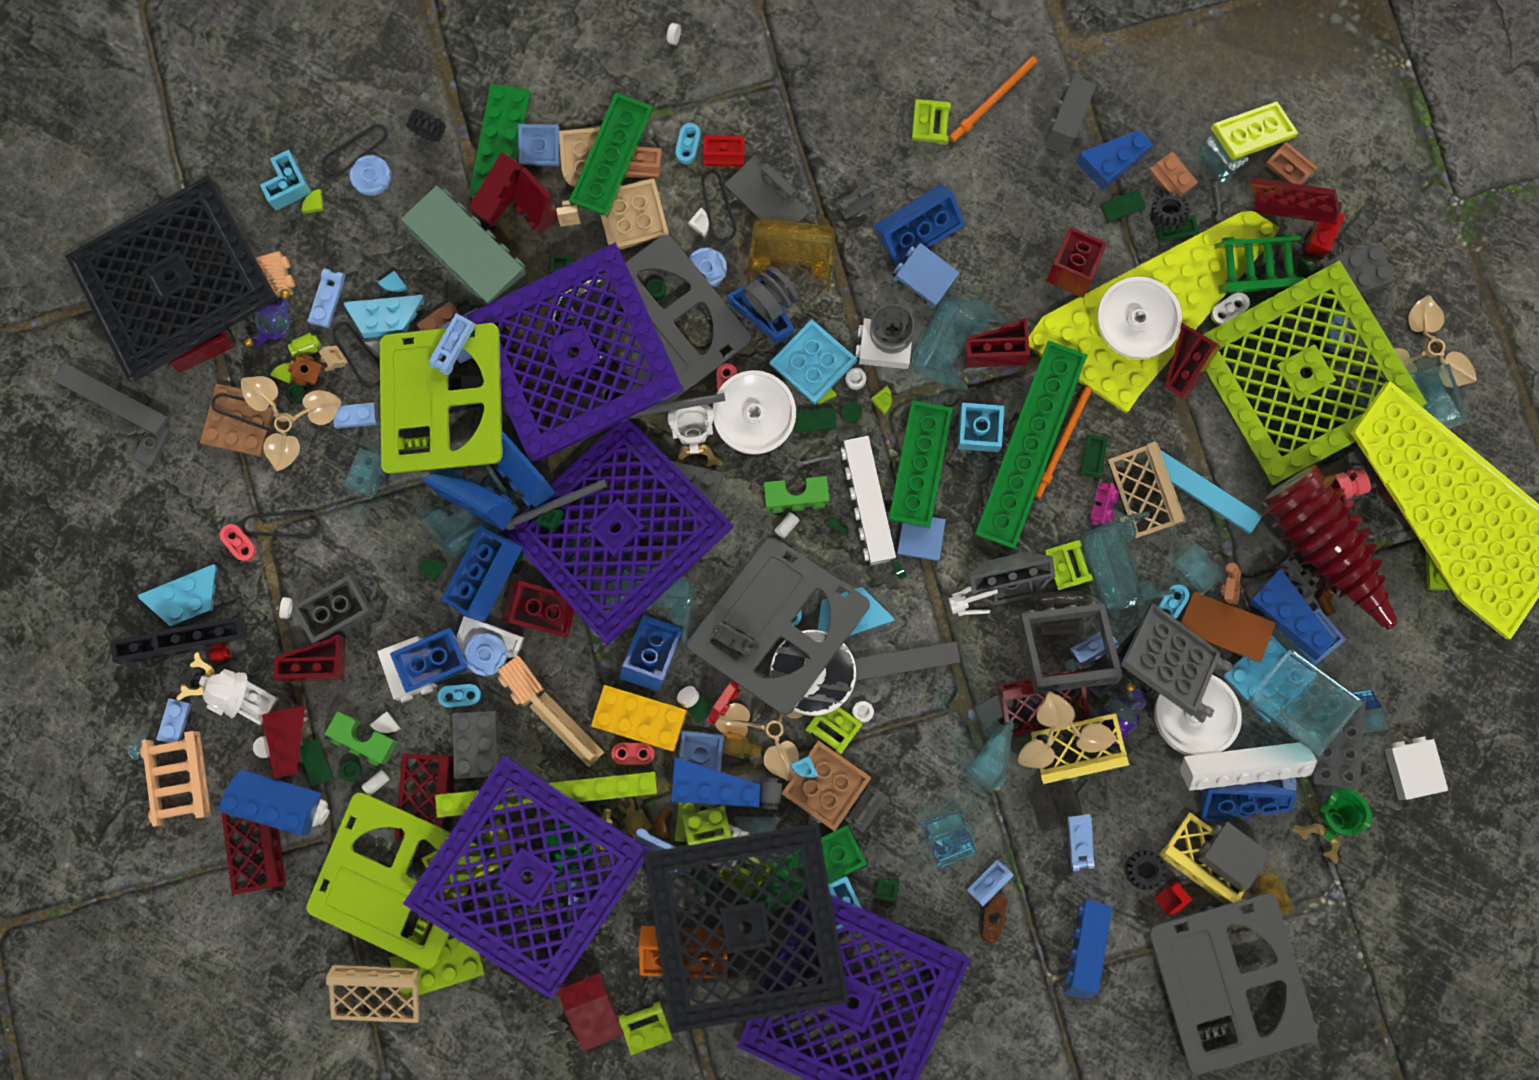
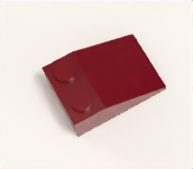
[512,167,558,234]
[1046,227,1107,298]
[501,580,575,638]
[557,972,624,1051]

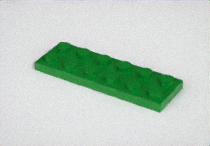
[468,84,531,206]
[569,92,654,218]
[888,400,953,529]
[735,825,867,913]

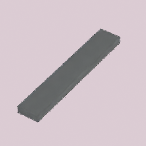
[54,363,169,436]
[854,642,960,681]

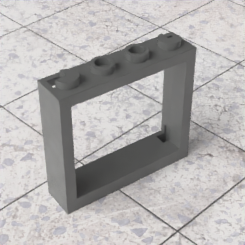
[1017,602,1123,694]

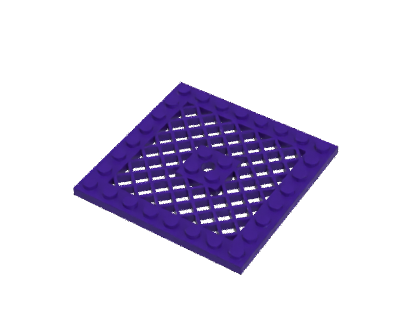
[466,242,684,464]
[504,419,734,646]
[403,755,651,999]
[737,886,970,1080]

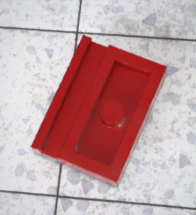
[703,136,745,167]
[707,680,741,726]

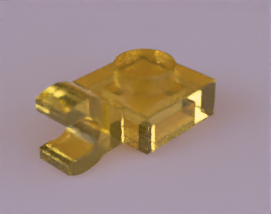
[723,731,762,759]

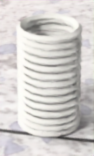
[774,512,799,539]
[362,770,389,796]

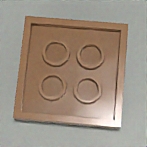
[200,384,278,457]
[782,741,871,831]

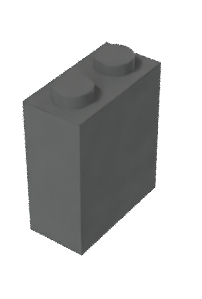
[1198,822,1271,891]

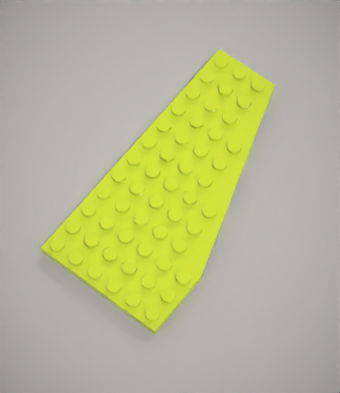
[1351,381,1539,639]

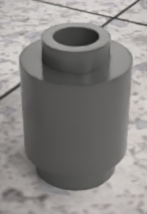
[759,778,782,809]

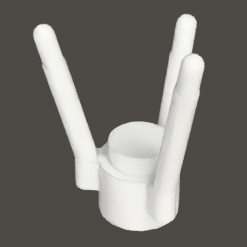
[948,586,998,616]

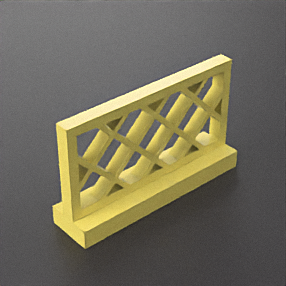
[1031,713,1129,784]
[1159,812,1246,905]

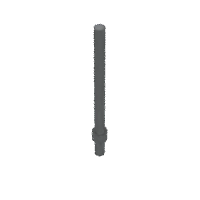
[621,393,726,422]
[488,479,608,533]

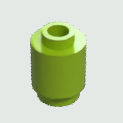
[288,333,321,359]

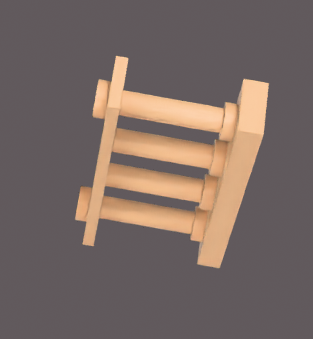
[140,731,211,826]

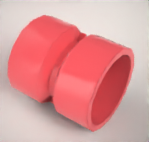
[1331,467,1371,501]

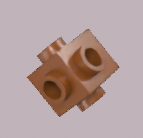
[288,355,322,386]

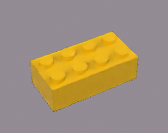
[591,685,688,752]

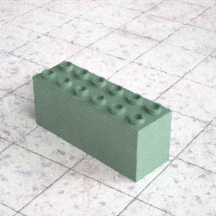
[401,185,529,306]

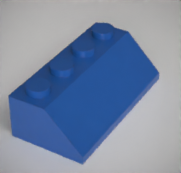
[873,184,965,266]
[495,431,556,508]
[422,469,517,530]
[441,525,523,623]
[218,769,322,835]

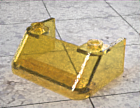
[747,219,835,291]

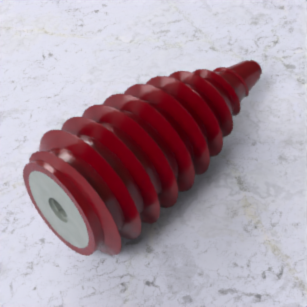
[1260,465,1398,630]

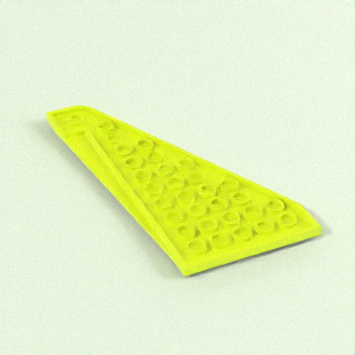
[1029,211,1279,414]

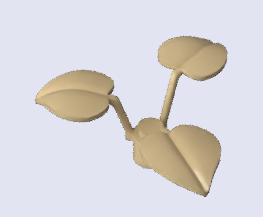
[1380,295,1476,387]
[241,376,341,471]
[1018,692,1116,768]
[715,703,803,781]

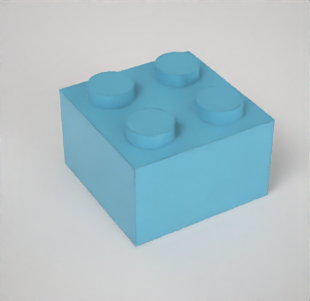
[957,403,1004,452]

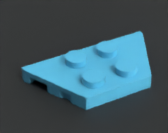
[344,295,425,338]
[138,564,218,627]
[818,587,894,636]

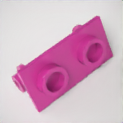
[1090,483,1119,529]

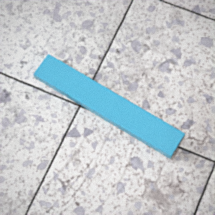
[1143,451,1262,534]

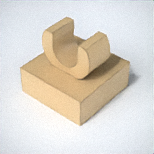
[556,200,580,227]
[319,346,348,371]

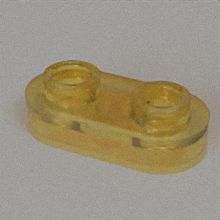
[1258,873,1291,916]

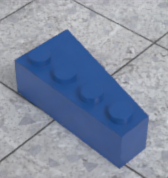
[1248,568,1335,661]
[672,758,760,808]
[1063,900,1112,1000]

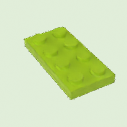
[389,938,486,1001]

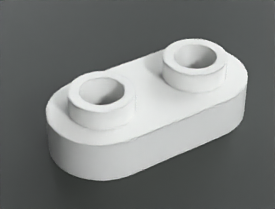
[1210,292,1250,326]

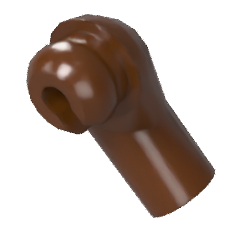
[1318,586,1337,617]
[654,807,673,841]

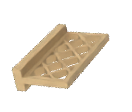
[1108,442,1186,538]
[529,692,605,768]
[326,965,420,1023]

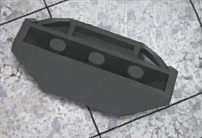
[969,552,1056,605]

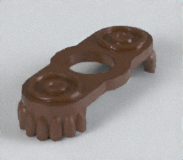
[980,892,1008,944]

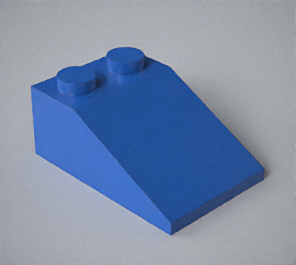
[619,615,683,693]
[390,628,469,693]

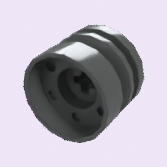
[743,266,799,323]
[870,303,915,354]

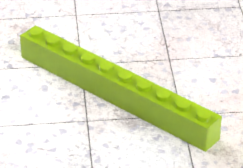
[435,772,657,818]

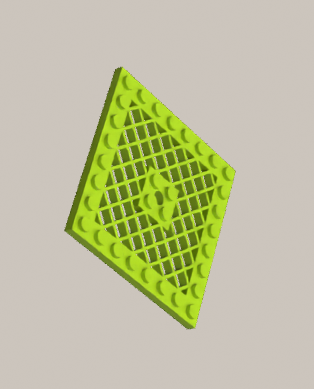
[1203,260,1427,486]

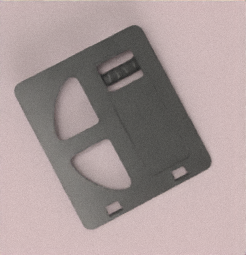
[573,235,751,405]
[687,538,870,715]
[1149,893,1318,1075]

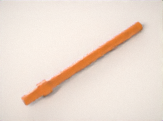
[949,56,1038,142]
[1035,386,1092,498]

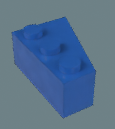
[1076,130,1153,191]
[727,278,794,344]

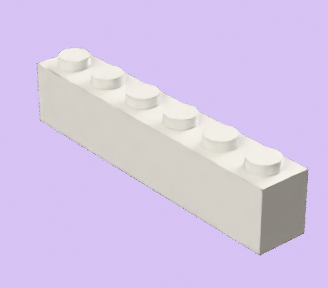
[840,436,896,566]
[1180,742,1317,791]

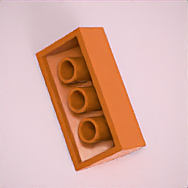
[639,926,728,979]

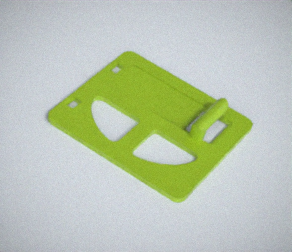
[380,323,503,474]
[307,793,481,969]

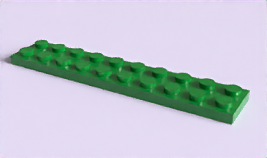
[975,340,1087,550]

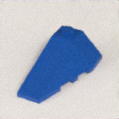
[1200,782,1297,822]

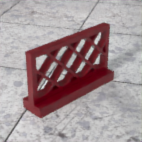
[1250,178,1342,225]
[997,669,1089,738]
[395,754,454,843]
[221,812,286,895]

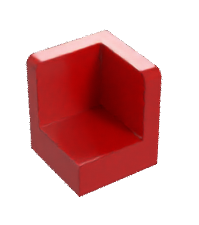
[1154,882,1192,917]

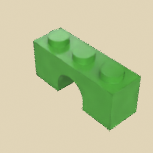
[764,476,829,513]
[325,711,398,766]

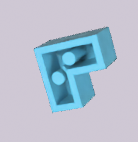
[260,150,312,211]

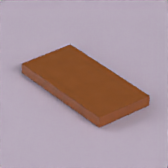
[1181,592,1276,663]

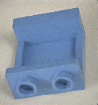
[893,243,959,309]

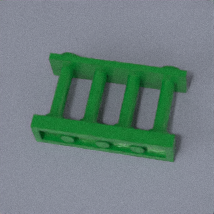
[1214,233,1305,294]

